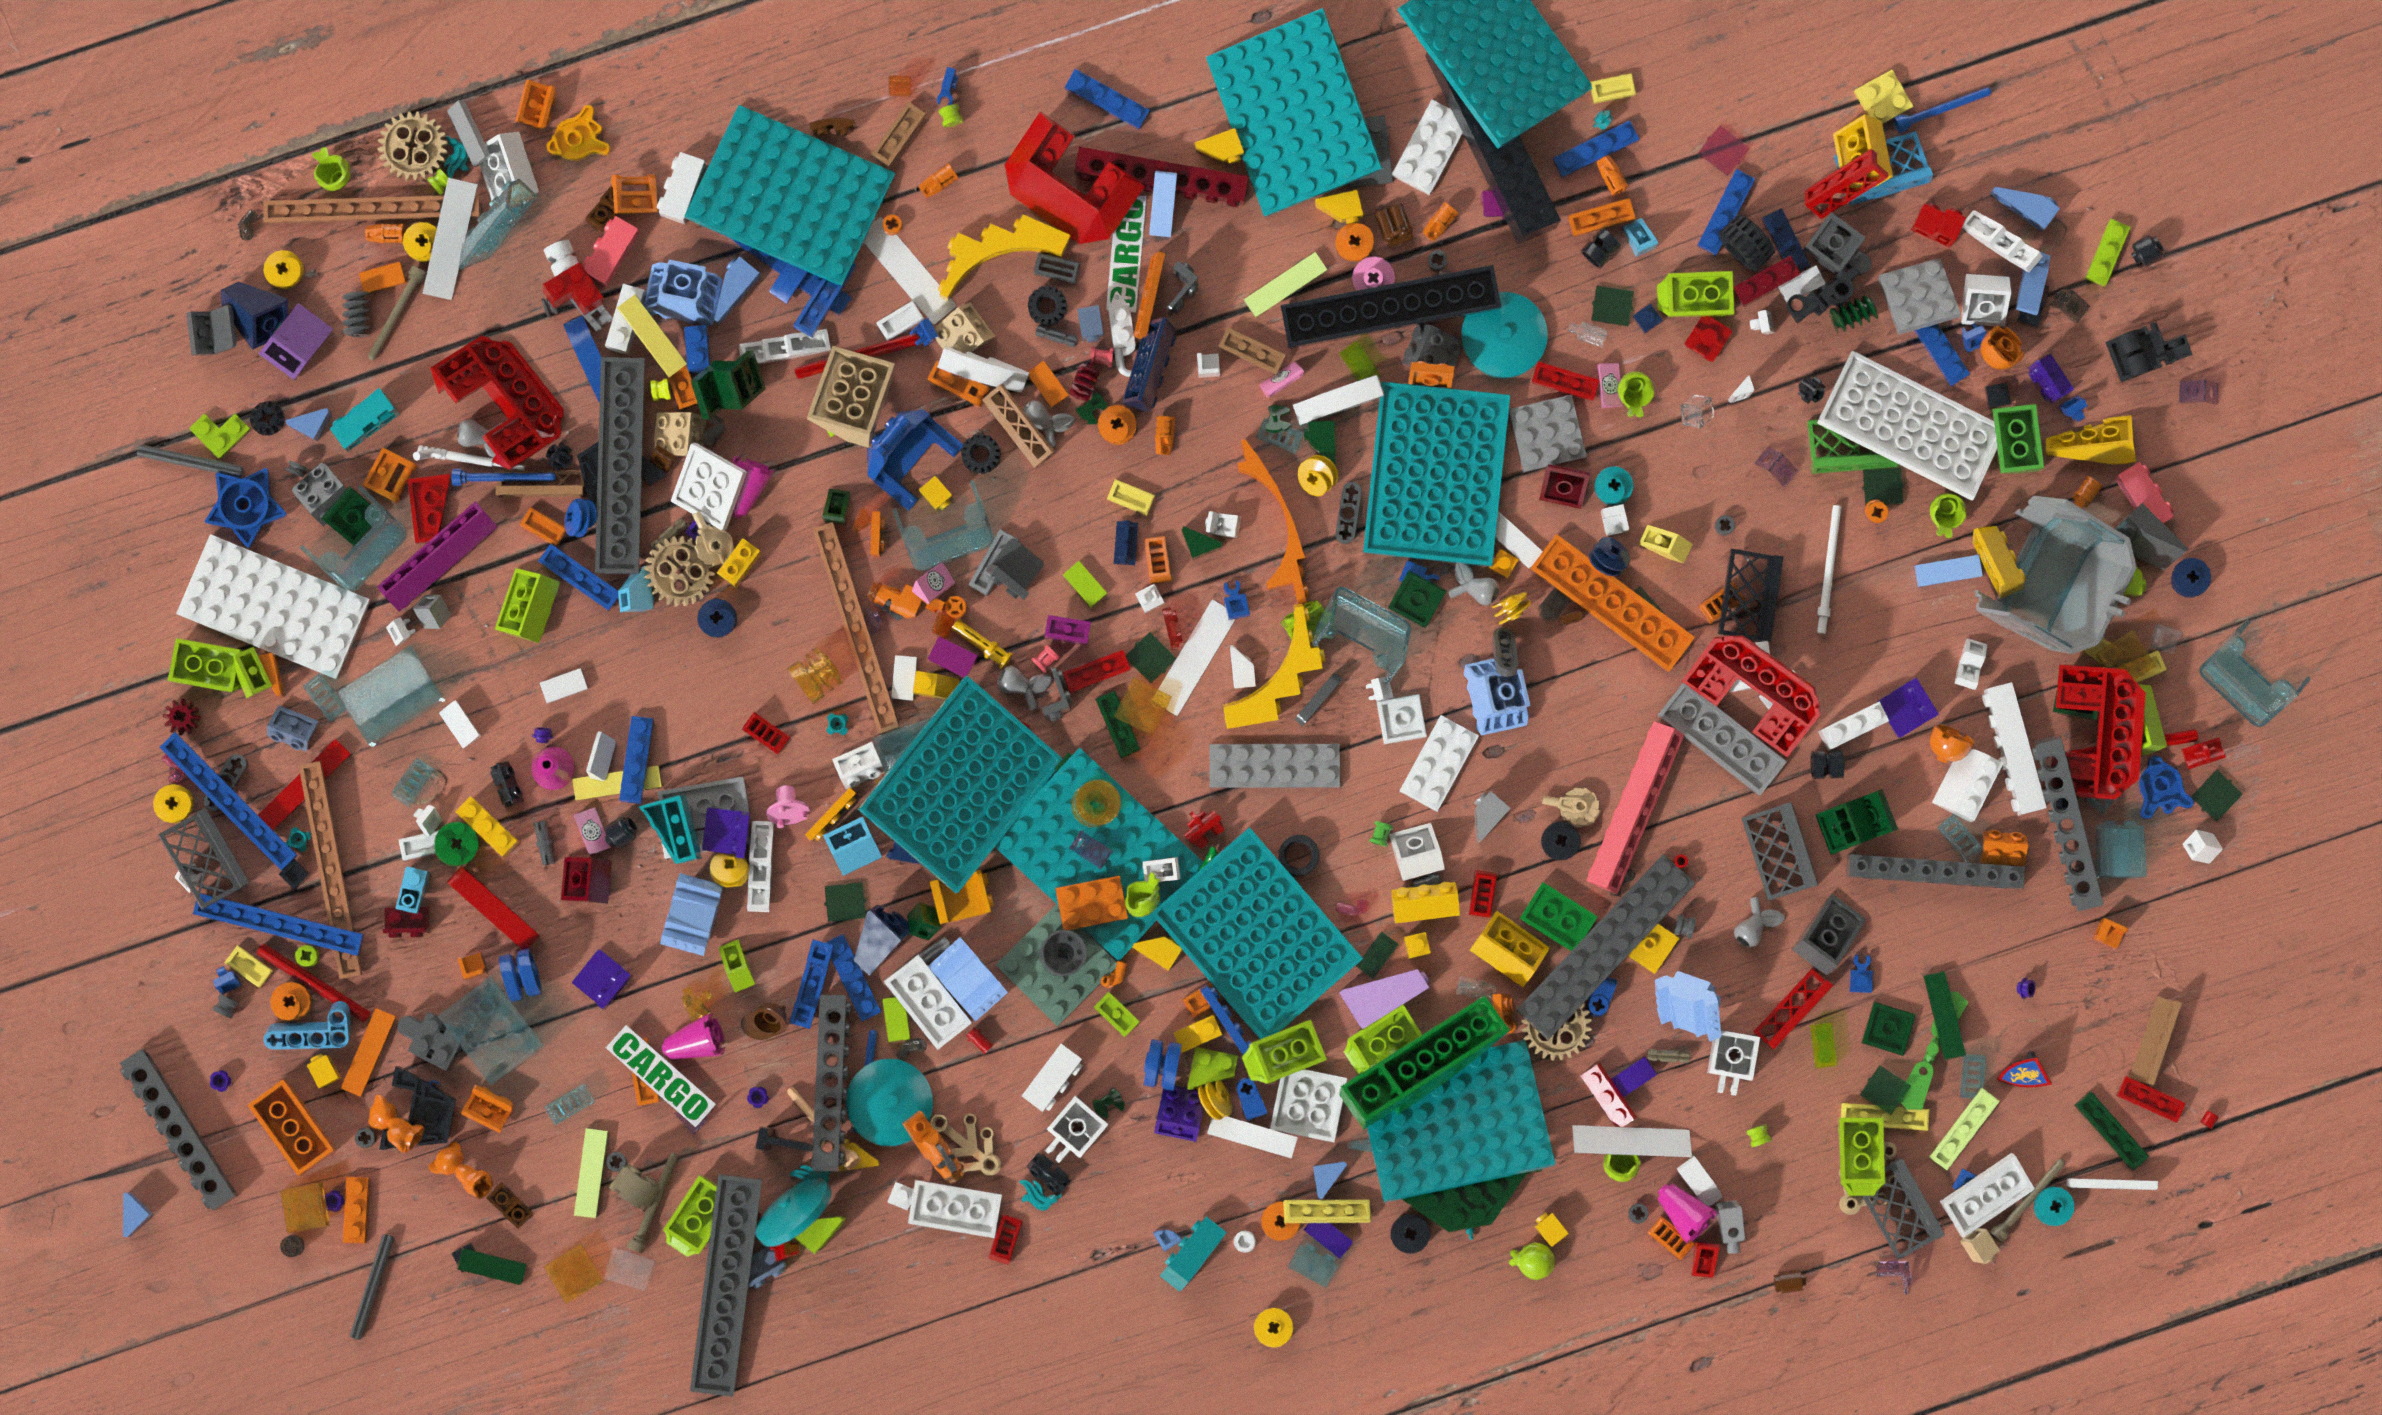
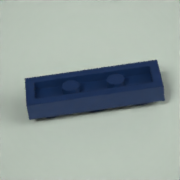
[1762,208,1810,271]

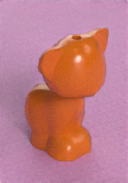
[368,1094,425,1153]
[428,1141,493,1199]

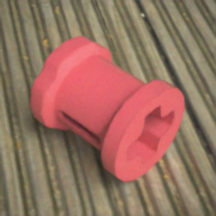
[1090,346,1114,368]
[1031,645,1060,673]

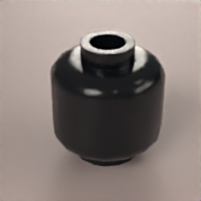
[2131,235,2164,267]
[605,816,638,849]

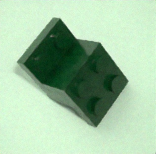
[691,351,766,419]
[1815,789,1898,855]

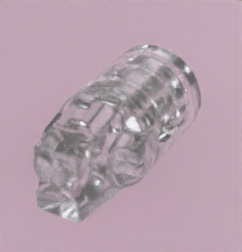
[1568,321,1608,348]
[1456,976,1496,1000]

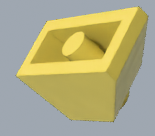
[1639,525,1693,563]

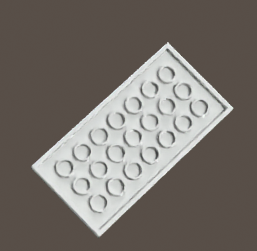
[1817,351,1997,500]
[176,534,371,679]

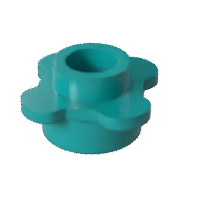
[1593,110,1613,130]
[826,713,849,735]
[286,827,311,852]

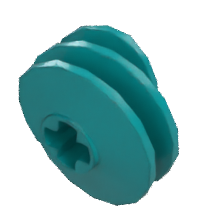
[1594,466,1633,506]
[2033,1187,2075,1226]

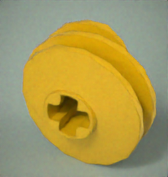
[403,222,437,263]
[263,250,304,289]
[1298,455,1339,496]
[1492,592,1531,625]
[153,784,194,823]
[710,852,749,887]
[1198,1080,1232,1120]
[1254,1308,1293,1347]

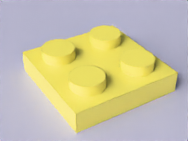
[1854,70,1913,124]

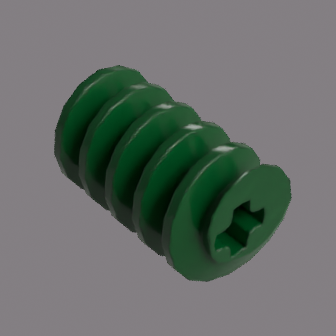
[1829,295,1878,333]

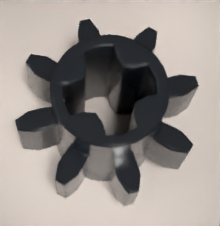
[1798,376,1825,404]
[546,442,573,471]

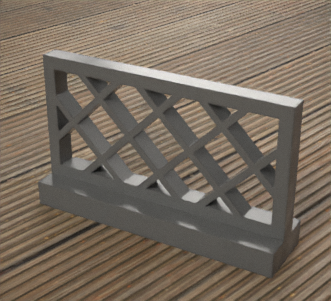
[1742,802,1818,901]
[158,808,249,910]
[1862,1157,1945,1260]

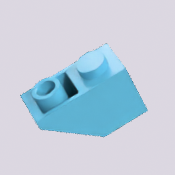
[618,566,654,612]
[395,866,431,914]

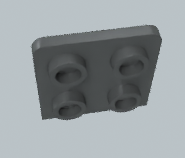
[1167,261,1199,316]
[186,305,237,356]
[1402,324,1463,367]
[292,463,347,527]
[985,538,1044,600]
[1042,667,1073,722]

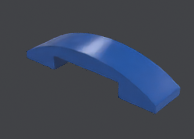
[769,263,809,304]
[563,315,601,402]
[789,939,834,1029]

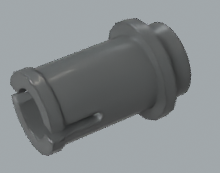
[1413,872,1441,887]

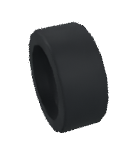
[1278,835,1319,876]

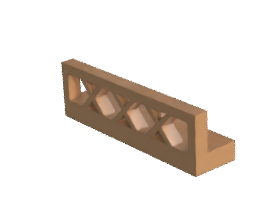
[982,384,1055,468]
[496,470,585,497]
[2129,996,2182,1085]

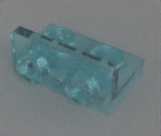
[1287,1242,1339,1288]

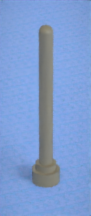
[368,265,427,360]
[627,1153,678,1254]
[1989,1159,2065,1244]

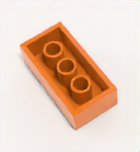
[247,1079,338,1176]

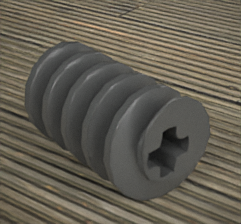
[342,291,370,338]

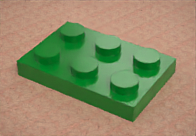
[1519,882,1598,951]

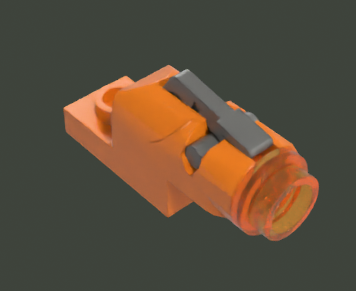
[867,582,945,621]
[902,1111,964,1184]

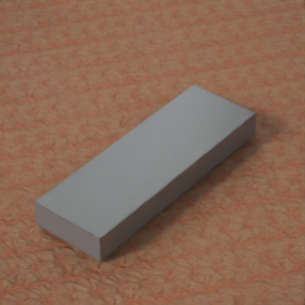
[447,99,491,167]
[968,529,1019,596]

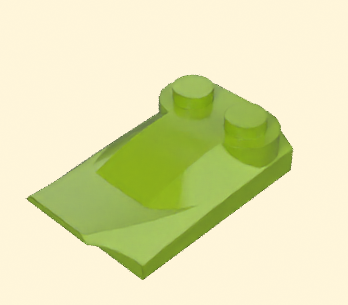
[1657,271,1734,317]
[168,638,242,693]
[1344,1004,1422,1074]
[1242,1019,1327,1084]
[1838,1118,1885,1196]
[663,1175,717,1257]

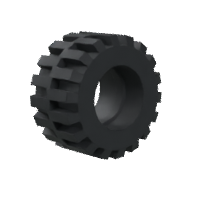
[1719,214,1775,272]

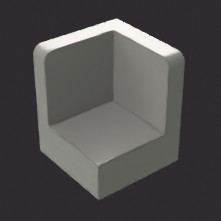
[413,595,451,629]

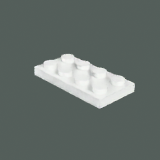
[1392,100,1463,196]
[1399,715,1479,812]
[884,954,972,1050]
[1940,1153,2035,1238]
[908,1180,1002,1238]

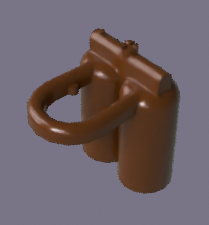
[1374,203,1413,247]

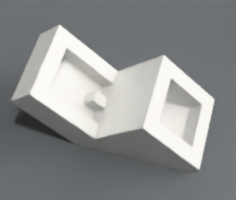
[1955,638,1987,690]
[1677,1156,1723,1207]

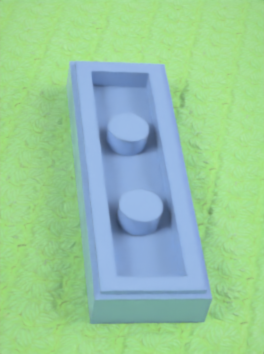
[1149,171,1177,237]
[1914,555,1983,587]

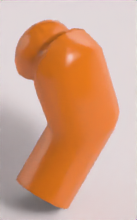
[1101,960,1128,988]

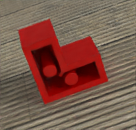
[1911,203,1967,248]
[542,262,603,316]

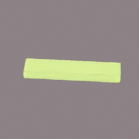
[1244,252,1327,318]
[1929,1088,2000,1170]
[574,1128,608,1218]

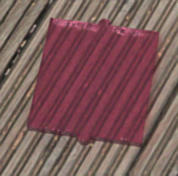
[1698,125,1749,176]

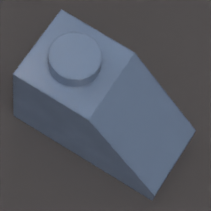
[1077,305,1104,343]

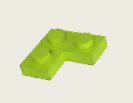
[189,414,251,460]

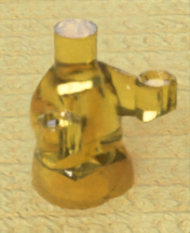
[681,987,712,1023]

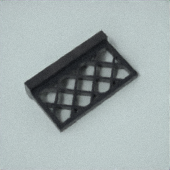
[1718,549,1784,642]
[755,1127,813,1152]

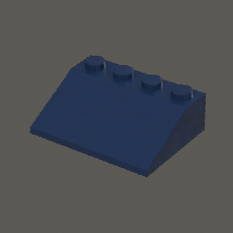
[1121,317,1176,412]

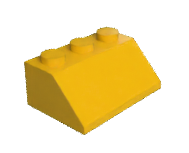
[1833,114,1893,188]
[1972,526,2026,599]
[1470,911,1550,987]

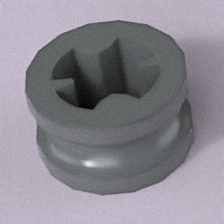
[1428,250,1447,271]
[541,298,558,317]
[285,460,307,478]
[1714,515,1735,536]
[355,1128,376,1148]
[606,1152,627,1172]
[1628,1204,1648,1224]

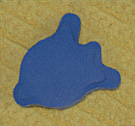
[2139,756,2194,819]

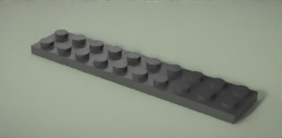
[595,357,645,574]
[1516,854,1695,1040]
[690,1174,762,1397]

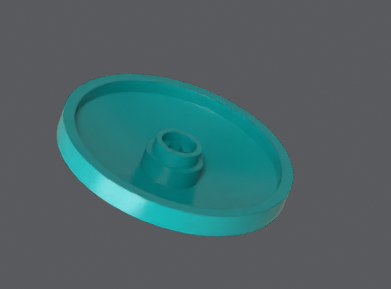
[1461,292,1548,378]
[845,1059,933,1147]
[755,1178,832,1247]

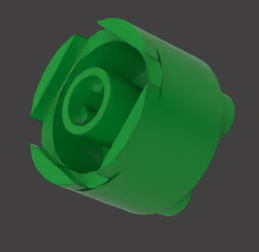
[434,822,479,867]

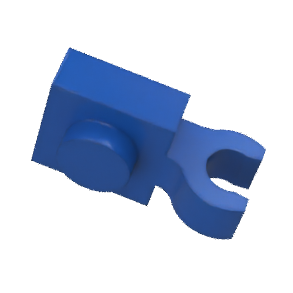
[937,67,959,106]

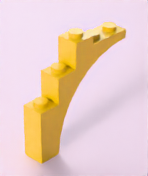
[938,214,1071,301]
[1223,604,1326,729]

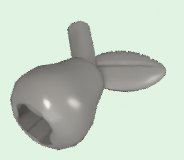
[1022,400,1075,447]
[457,419,503,458]
[1448,563,1499,606]
[997,666,1052,710]
[1734,897,1785,948]

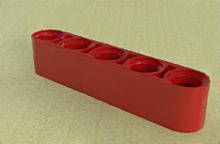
[447,866,540,950]

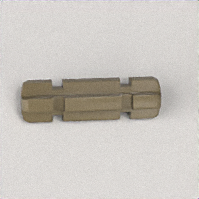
[650,518,688,551]
[1647,1049,1690,1063]

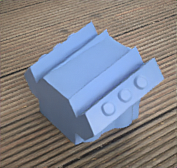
[643,260,723,326]
[1464,659,1530,735]
[660,873,723,956]
[928,937,1008,1021]
[1655,971,1721,1042]

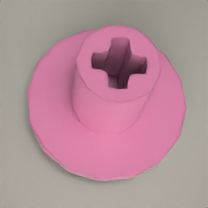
[1352,257,1395,291]
[766,786,810,828]

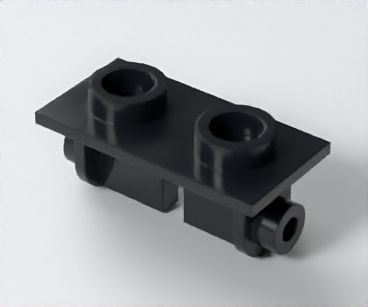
[490,761,524,808]
[1026,1153,1071,1194]

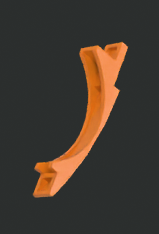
[1237,439,1310,605]

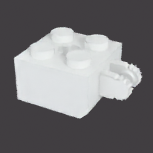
[1707,1030,1760,1096]
[1045,1096,1108,1163]

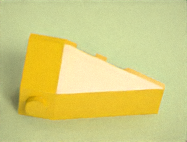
[2045,415,2136,465]

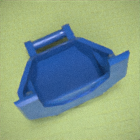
[867,409,963,511]

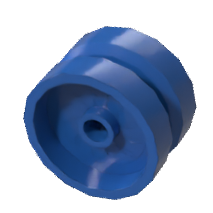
[499,948,542,1002]
[1143,1039,1181,1091]

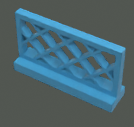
[1834,131,1933,207]

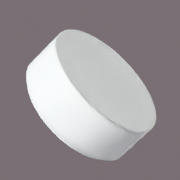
[1234,1231,1256,1253]

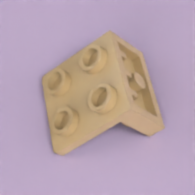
[934,303,996,354]
[653,412,706,457]

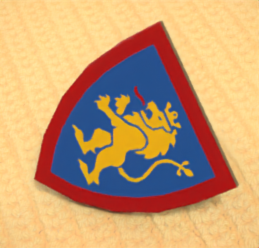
[1997,1051,2052,1088]

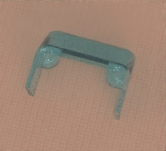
[892,480,994,571]
[299,485,407,591]
[1312,587,1411,685]
[2199,619,2311,727]

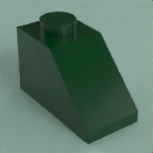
[1304,421,1336,465]

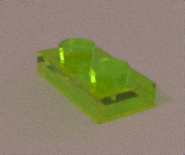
[1339,341,1381,381]
[1809,1023,1837,1069]

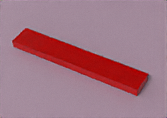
[258,739,352,831]

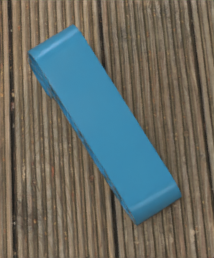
[263,1001,352,1050]

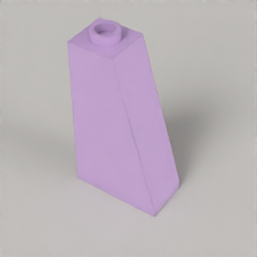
[1339,969,1430,1029]

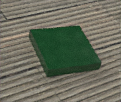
[321,486,382,546]
[1388,570,1447,629]
[1861,1002,1916,1056]

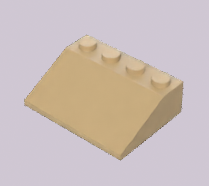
[807,346,895,448]

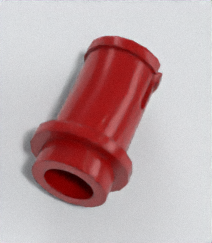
[966,1027,994,1054]

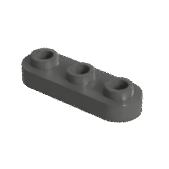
[1492,627,1519,677]

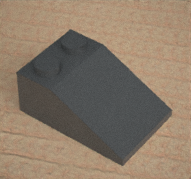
[1349,115,1393,188]
[2110,503,2188,570]
[1792,894,1866,976]

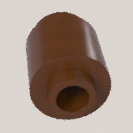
[1773,1269,1806,1294]

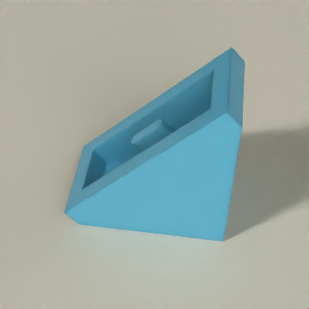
[1622,218,1658,257]

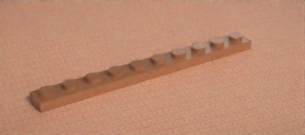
[263,194,480,224]
[813,522,900,734]
[299,761,362,979]

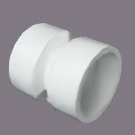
[544,240,578,277]

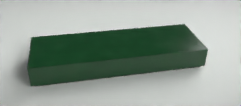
[1095,690,1141,759]
[457,1248,527,1285]

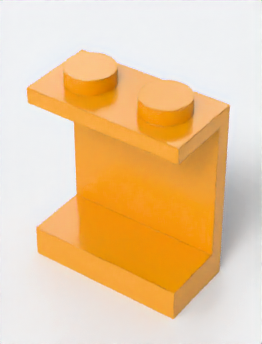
[930,869,994,925]

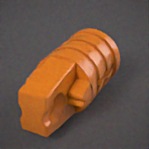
[1597,155,1629,196]
[919,163,959,198]
[1422,202,1459,242]
[365,224,405,243]
[1155,416,1176,455]
[2071,476,2103,508]

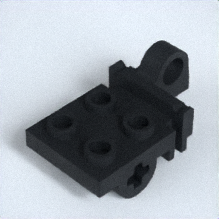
[1787,267,1858,324]
[2105,322,2193,383]

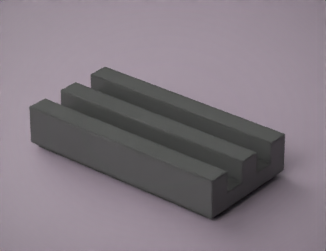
[1033,252,1080,284]

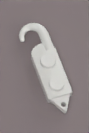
[1108,291,1135,377]

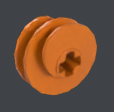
[1335,223,1374,262]
[1098,405,1136,445]
[270,982,312,1022]
[1261,1202,1300,1241]

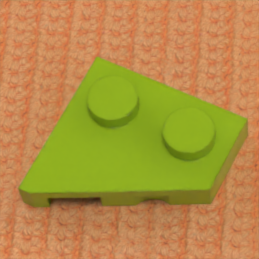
[1187,1047,1238,1090]

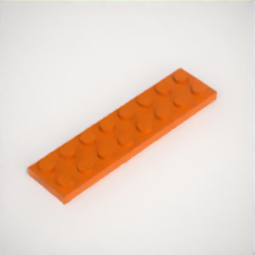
[1530,534,1695,673]

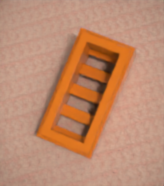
[1144,536,1172,584]
[1698,582,1746,624]
[258,653,285,698]
[1646,1216,1694,1261]

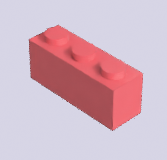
[582,216,640,287]
[2114,462,2174,523]

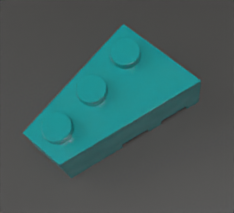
[330,388,400,452]
[639,795,702,864]
[1160,1216,1227,1292]

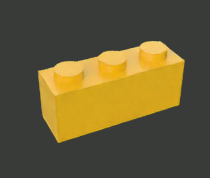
[455,796,520,858]
[1391,882,1460,923]

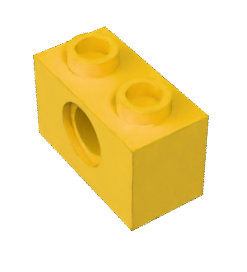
[717,538,762,588]

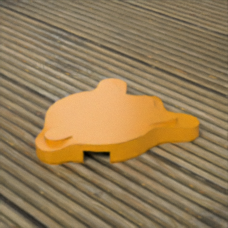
[546,105,610,161]

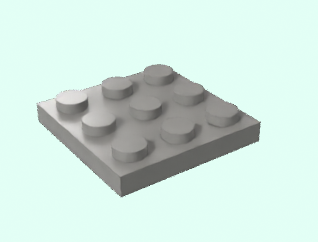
[1878,258,1961,335]
[1509,395,1587,473]

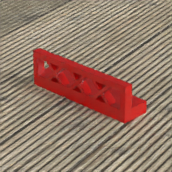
[1805,149,1888,219]
[1753,968,1833,1050]

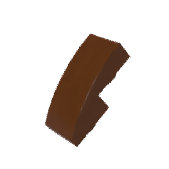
[809,118,857,136]
[585,185,623,233]
[486,1182,533,1229]

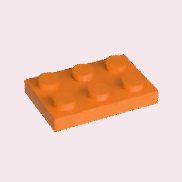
[1055,876,1128,930]

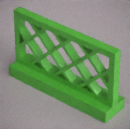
[1807,420,1899,474]

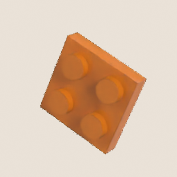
[1408,361,1454,389]

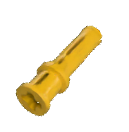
[951,619,1013,669]

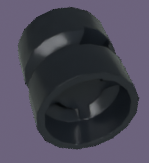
[1580,228,1621,269]
[1810,750,1844,779]

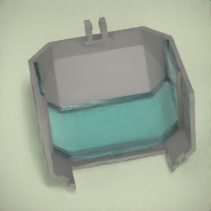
[1975,496,2137,654]

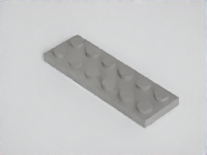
[1657,683,1787,796]
[1209,744,1340,788]

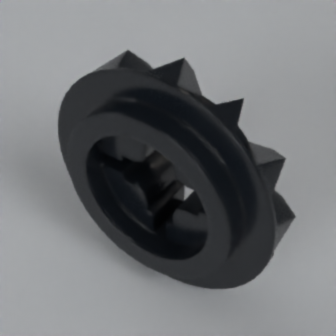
[249,401,285,436]

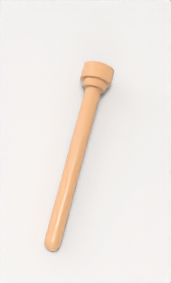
[787,1087,861,1170]

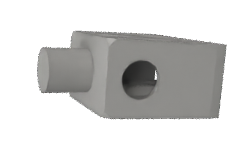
[1715,1200,1745,1254]

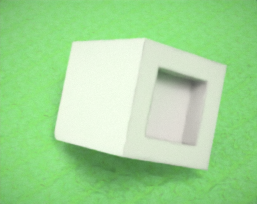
[1197,353,1220,378]
[1601,504,1629,536]
[2183,830,2223,864]

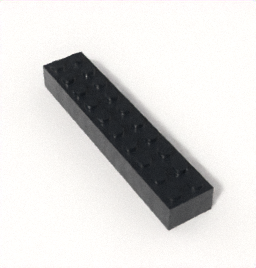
[1425,52,1561,244]
[1281,265,1501,349]

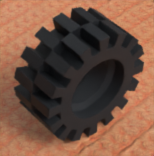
[1028,285,1067,326]
[961,434,1000,474]

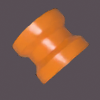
[1864,499,1888,523]
[945,596,967,619]

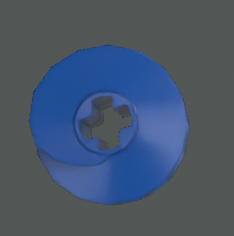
[565,498,597,538]

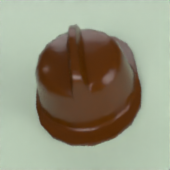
[741,1002,787,1040]

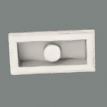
[1728,376,1754,403]
[439,700,482,749]
[586,731,616,781]

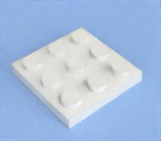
[671,443,747,530]
[1270,1069,1347,1142]

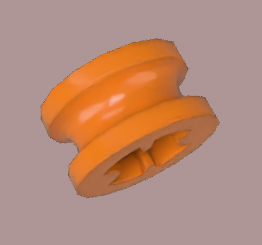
[882,214,902,236]

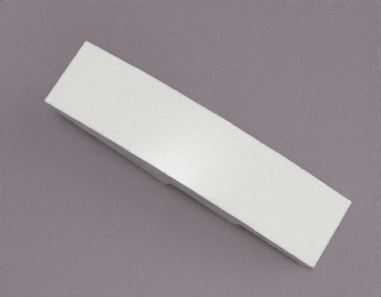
[1962,210,2043,272]
[739,329,831,364]
[937,346,1029,393]
[1293,375,1385,425]
[747,821,774,912]
[1207,1117,1297,1158]

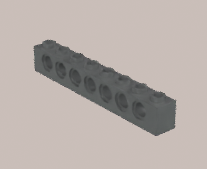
[2032,735,2104,911]
[1846,854,2025,890]
[812,995,851,1172]
[120,1049,238,1211]

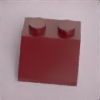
[561,857,612,904]

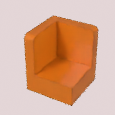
[2092,918,2128,949]
[457,952,488,980]

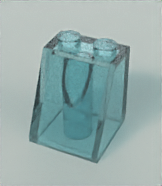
[2095,820,2147,879]

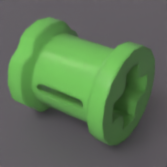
[1369,821,1394,847]

